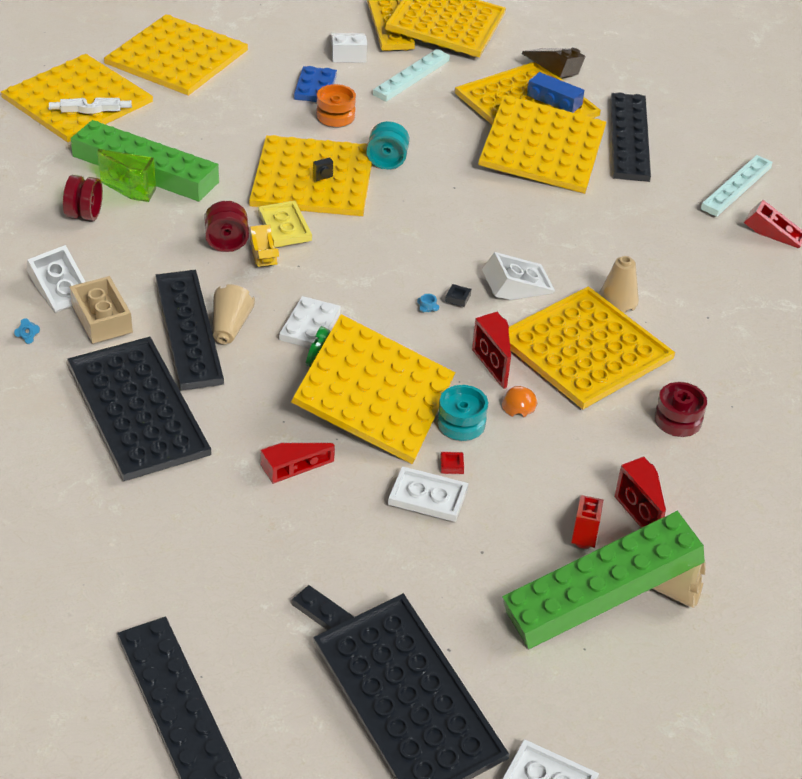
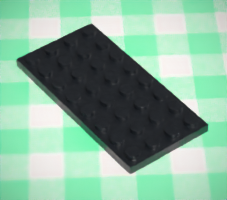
[67,336,212,481]
[313,593,509,779]

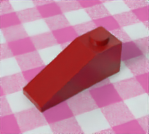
[744,200,802,248]
[260,443,335,484]
[571,495,604,549]

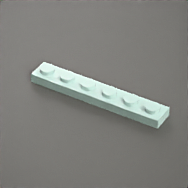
[373,49,450,102]
[701,155,773,217]

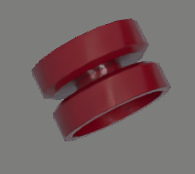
[63,175,103,221]
[204,201,249,252]
[655,382,707,437]

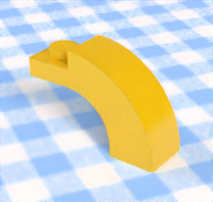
[249,224,279,267]

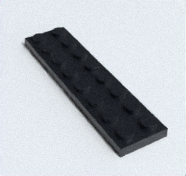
[610,92,651,182]
[155,269,224,391]
[117,616,242,779]

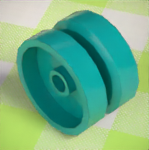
[367,121,410,170]
[437,385,489,441]

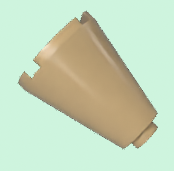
[599,256,639,313]
[213,284,255,344]
[652,562,706,608]

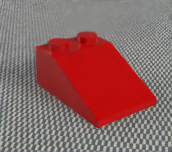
[472,311,511,389]
[614,456,666,528]

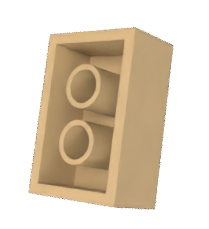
[69,276,133,344]

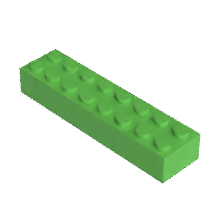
[71,120,219,202]
[502,510,705,650]

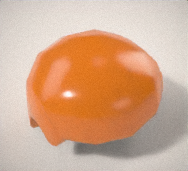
[502,386,538,417]

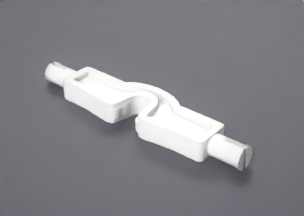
[49,98,132,114]

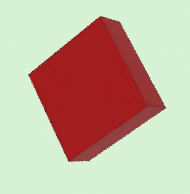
[440,452,464,474]

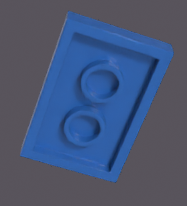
[294,66,337,102]

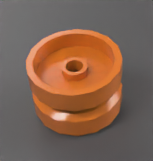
[316,84,356,127]

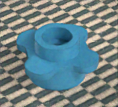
[417,294,439,312]
[14,318,40,344]

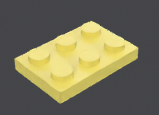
[258,201,312,247]

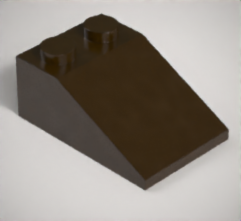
[522,47,586,78]

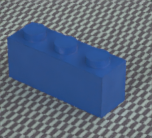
[527,72,585,113]

